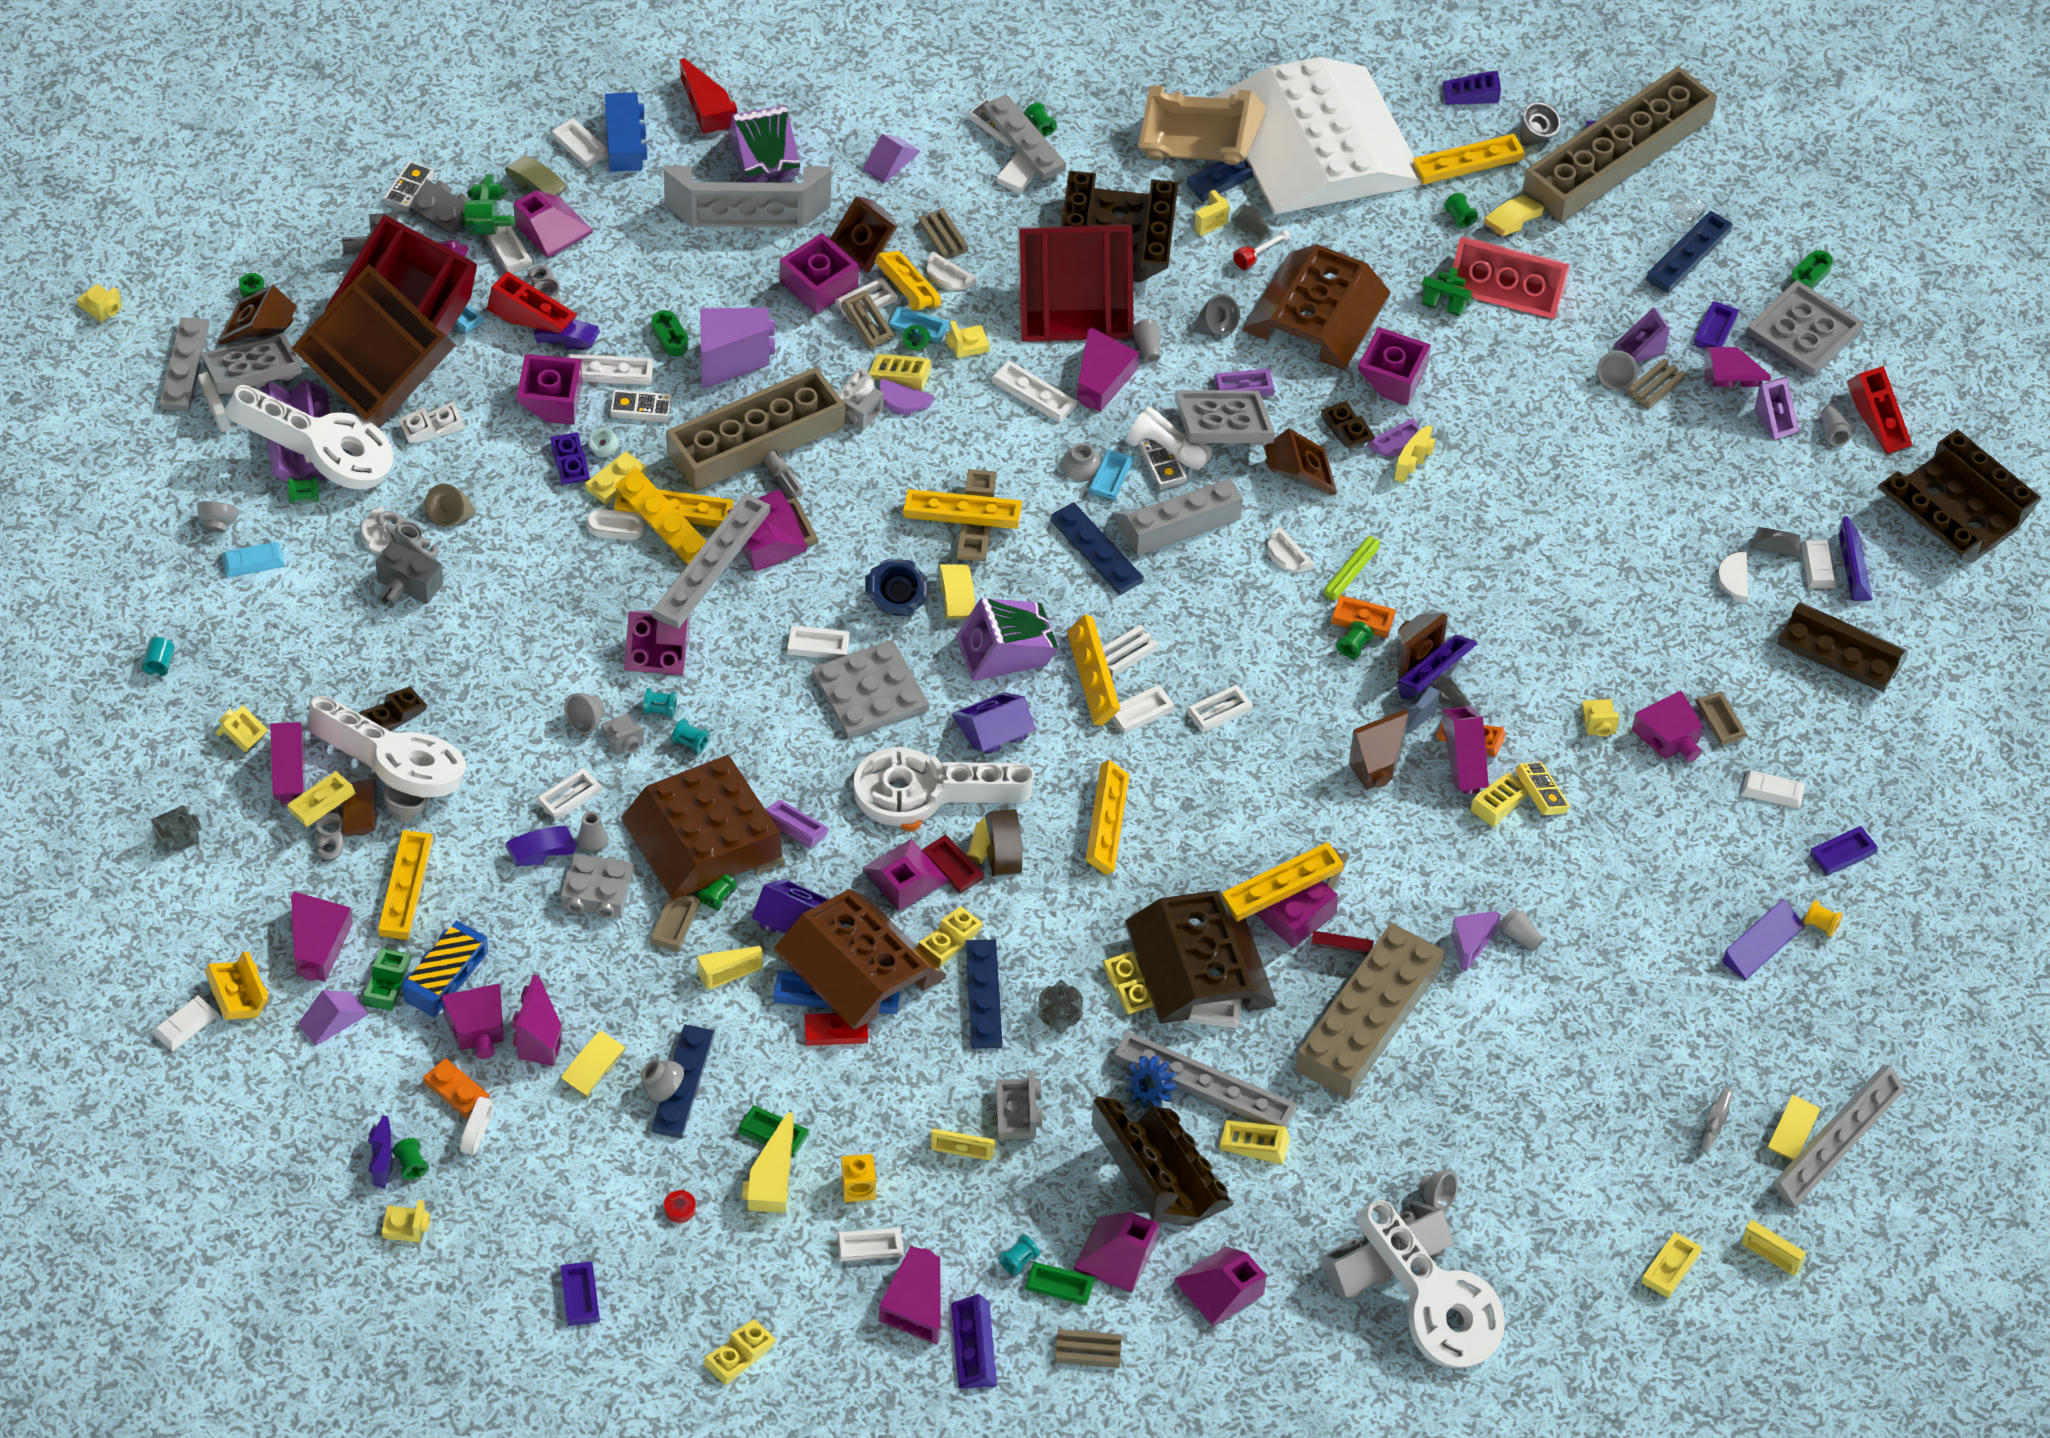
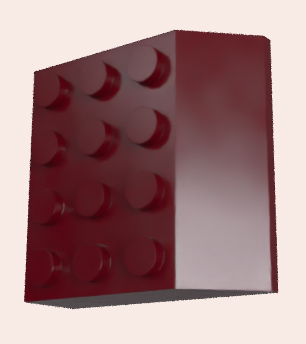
[325,214,477,336]
[1017,224,1134,342]

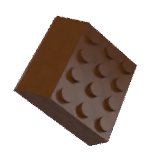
[291,264,456,428]
[621,754,783,900]

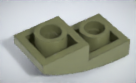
[505,155,568,196]

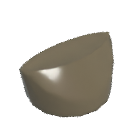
[425,483,476,527]

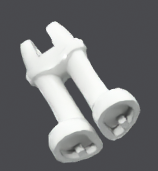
[1126,406,1213,470]

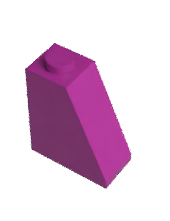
[1077,328,1139,412]
[1441,706,1489,794]
[270,722,305,805]
[291,891,353,982]
[879,1245,941,1345]

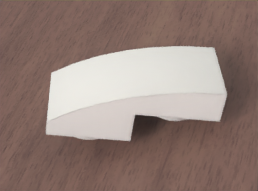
[398,401,466,443]

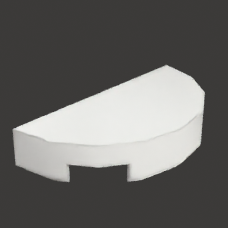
[927,251,977,290]
[838,368,874,404]
[361,506,394,554]
[1268,526,1314,572]
[1717,552,1748,603]

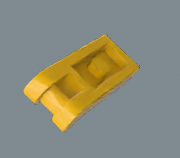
[875,251,941,311]

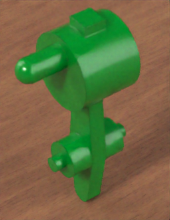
[461,174,515,236]

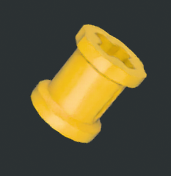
[1803,900,1843,937]

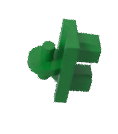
[1421,267,1473,317]

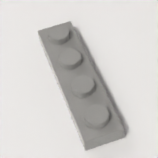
[983,94,1067,181]
[160,317,210,412]

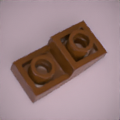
[343,778,378,837]

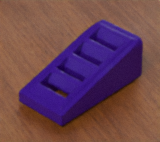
[1442,71,1501,105]

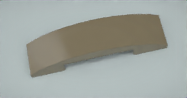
[957,469,997,562]

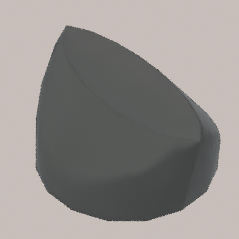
[1520,102,1561,146]
[1194,294,1240,336]
[1749,527,1801,559]

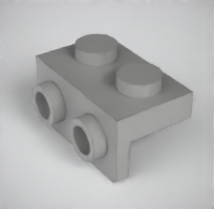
[409,179,471,235]
[996,1070,1042,1139]

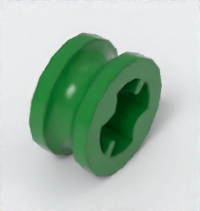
[239,273,265,298]
[903,325,931,351]

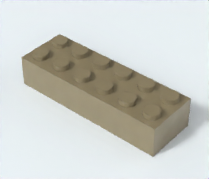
[666,367,845,492]
[1295,922,1445,1100]

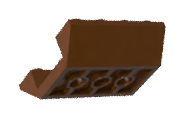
[1243,244,1391,371]
[774,889,947,1030]

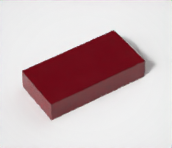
[922,834,984,894]
[1311,930,1374,955]

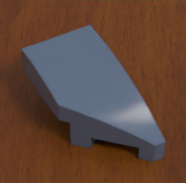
[1400,686,1440,735]

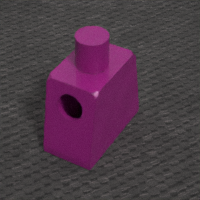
[1632,690,1702,762]
[441,983,504,1059]

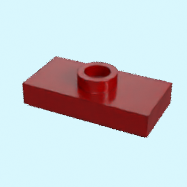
[804,1013,868,1046]

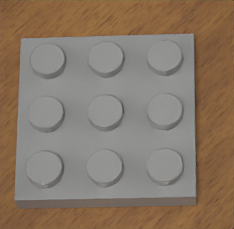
[1746,280,1864,377]
[201,333,303,394]
[1175,390,1275,445]
[812,639,930,739]

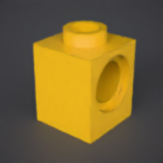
[841,1154,876,1202]

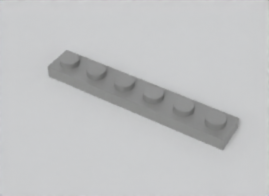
[652,493,770,629]
[1113,1031,1297,1128]
[1772,1065,1906,1208]

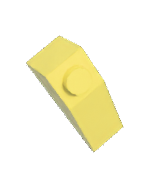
[742,1113,794,1213]

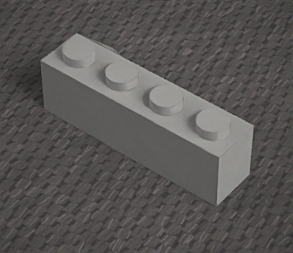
[1112,478,1243,556]
[1320,1200,1454,1298]

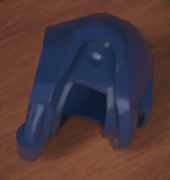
[865,559,928,616]

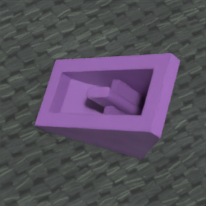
[863,134,920,183]
[1614,307,1670,362]
[1754,377,1800,440]
[1451,911,1501,972]
[298,990,368,1046]

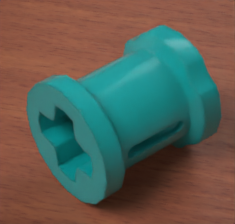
[643,688,677,718]
[671,718,711,755]
[998,1234,1040,1276]

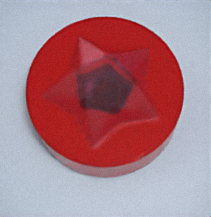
[664,1190,696,1223]

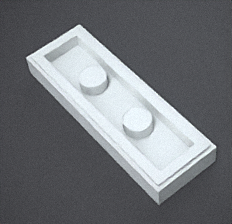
[568,354,654,385]
[992,360,1077,423]

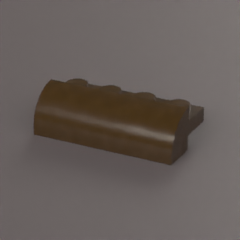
[1777,602,1908,693]

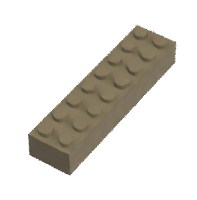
[1522,66,1717,223]

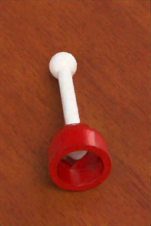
[1233,229,1290,271]

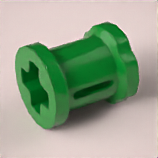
[1023,102,1057,137]
[1443,192,1478,229]
[288,476,319,504]
[1336,621,1374,660]
[698,874,737,911]
[392,1138,429,1180]

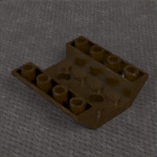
[1061,170,1179,283]
[1878,429,2041,561]
[1124,890,1277,1024]
[1091,1096,1233,1226]

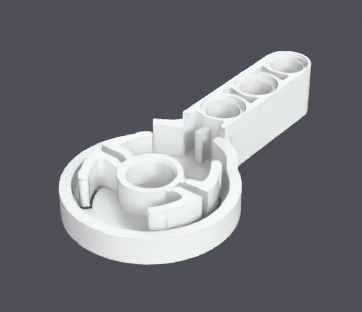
[225,385,394,489]
[306,696,466,798]
[853,747,1034,826]
[1357,1200,1505,1369]

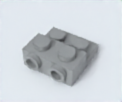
[561,854,634,919]

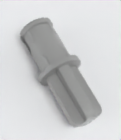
[763,450,803,498]

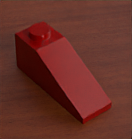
[679,58,738,134]
[487,271,577,333]
[1846,366,1913,454]

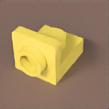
[1194,190,1230,236]
[77,283,122,322]
[945,320,990,358]
[1581,699,1619,737]
[215,705,268,753]
[382,1200,431,1242]

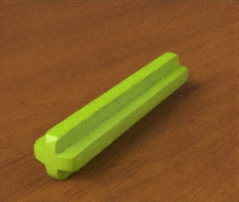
[1323,536,1380,601]

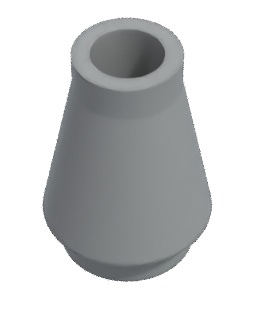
[1133,319,1161,362]
[1821,406,1852,446]
[577,811,607,852]
[1499,907,1545,952]

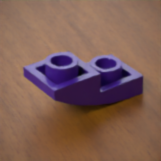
[533,320,600,350]
[550,432,590,485]
[505,825,577,866]
[368,1115,393,1188]

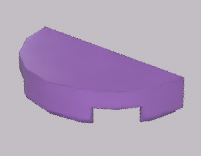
[879,379,934,415]
[1367,418,1419,456]

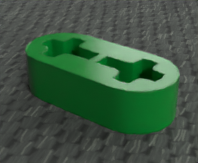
[1790,250,1833,289]
[651,310,689,357]

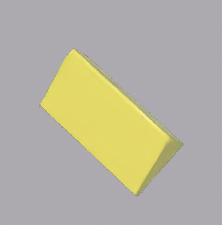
[931,1128,996,1161]

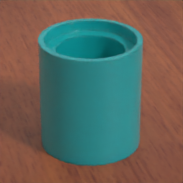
[142,637,175,676]

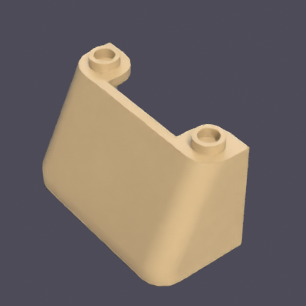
[1138,85,1266,165]

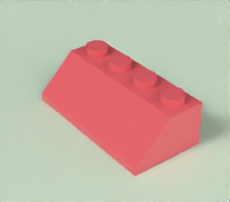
[1453,237,1571,319]

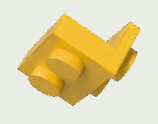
[204,951,268,1020]

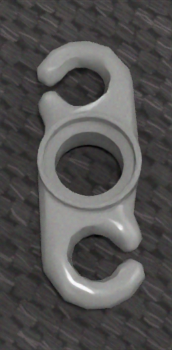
[528,265,564,305]
[377,511,439,559]
[316,803,344,860]
[1701,1086,1733,1151]

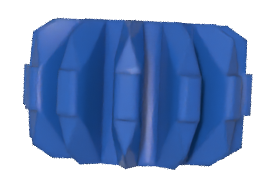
[1124,1055,1177,1108]

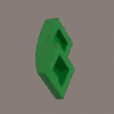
[362,948,411,1011]

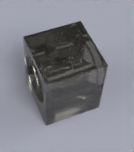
[150,805,201,858]

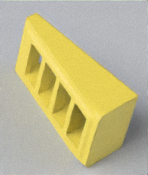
[869,354,931,391]
[1470,772,1529,827]
[696,946,763,990]
[1218,1120,1290,1164]

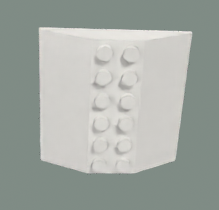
[1216,57,1423,215]

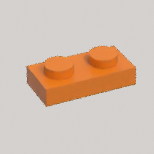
[1331,595,1396,639]
[423,1058,490,1119]

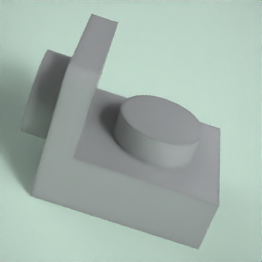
[842,388,884,431]
[601,713,644,755]

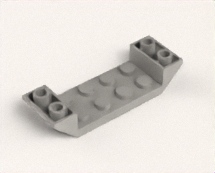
[664,165,831,228]

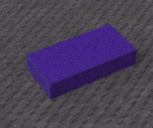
[1693,301,1739,349]
[1810,826,1878,876]
[560,1261,600,1326]

